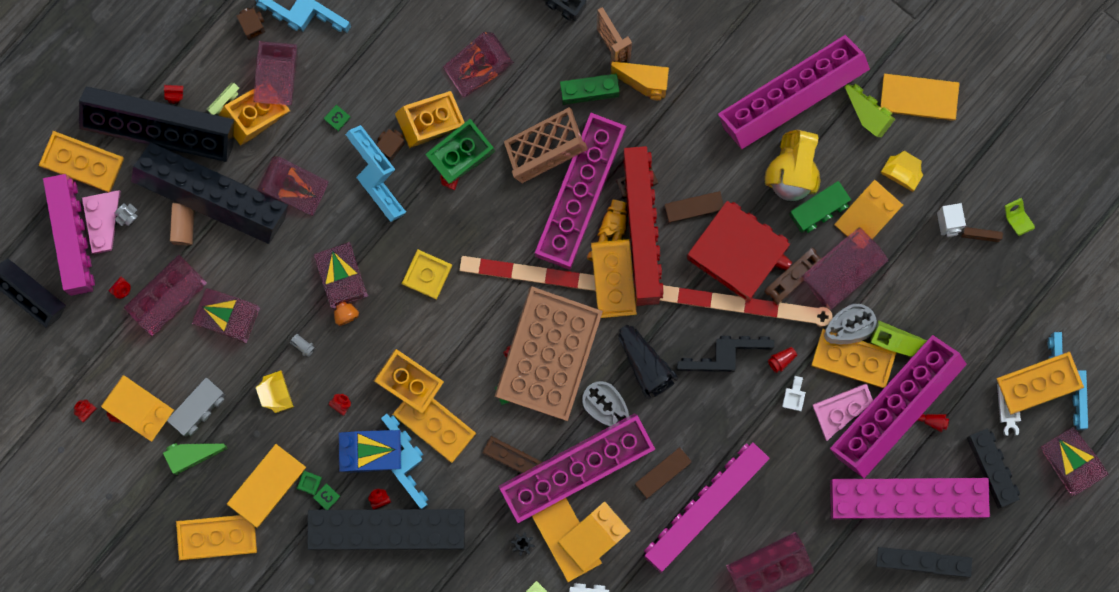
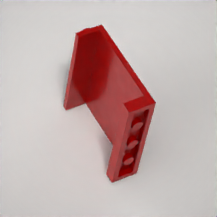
[687,201,790,302]

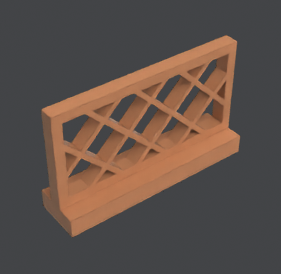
[597,7,632,65]
[504,108,588,183]

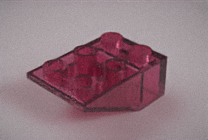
[253,41,298,105]

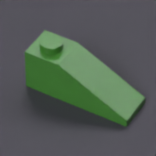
[163,443,228,475]

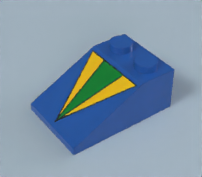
[339,430,401,473]

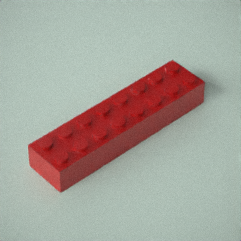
[623,146,664,306]

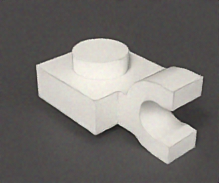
[782,376,806,411]

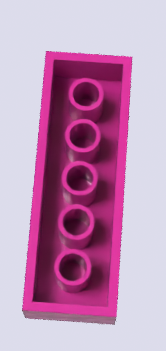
[43,174,95,296]

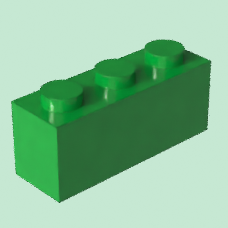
[560,74,619,105]
[789,181,851,233]

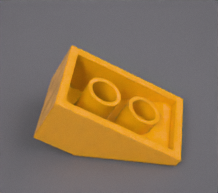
[611,61,669,100]
[218,81,290,146]
[395,91,465,148]
[834,180,903,250]
[373,349,444,414]
[101,375,174,442]
[558,501,630,572]

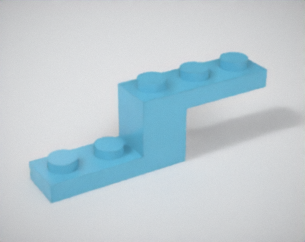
[255,0,351,33]
[345,125,406,222]
[1048,332,1088,430]
[381,414,429,509]

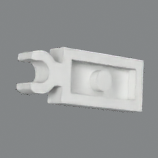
[997,384,1021,436]

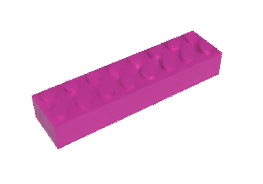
[718,35,870,149]
[535,113,626,270]
[830,335,967,478]
[498,413,655,523]
[644,442,770,573]
[830,478,990,519]

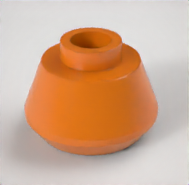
[334,302,359,326]

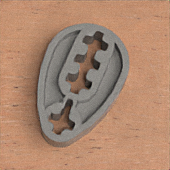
[824,304,877,344]
[582,381,629,427]

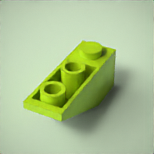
[845,84,895,137]
[871,320,927,357]

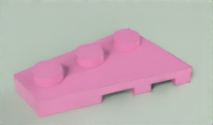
[82,190,121,254]
[812,384,873,441]

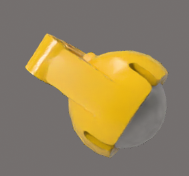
[764,130,821,201]

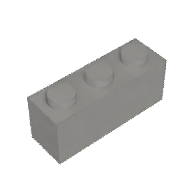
[167,377,226,437]

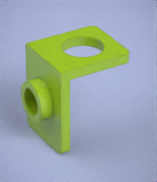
[1005,198,1035,236]

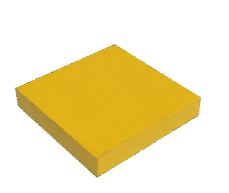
[402,249,453,300]

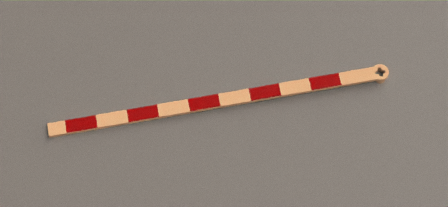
[460,256,832,327]

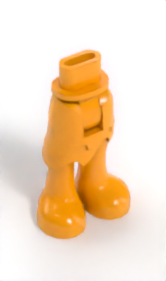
[587,199,627,262]

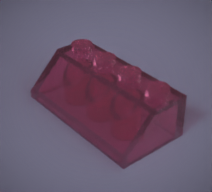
[802,227,889,310]
[124,255,207,336]
[726,532,814,592]

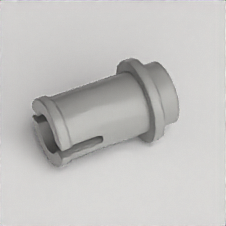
[290,334,315,357]

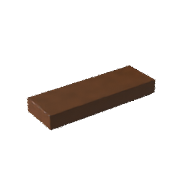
[664,191,724,223]
[482,436,542,473]
[635,447,692,499]

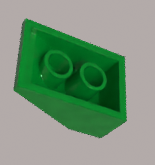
[425,119,496,184]

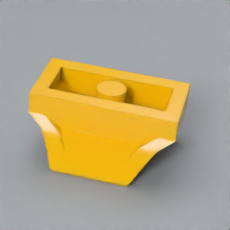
[881,151,923,192]
[256,370,294,413]

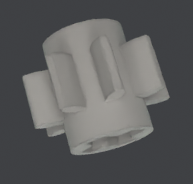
[114,203,138,226]

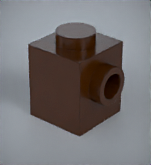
[237,8,265,40]
[377,129,405,162]

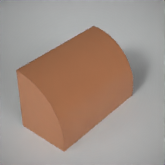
[170,203,194,245]

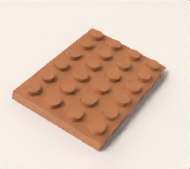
[494,286,603,421]

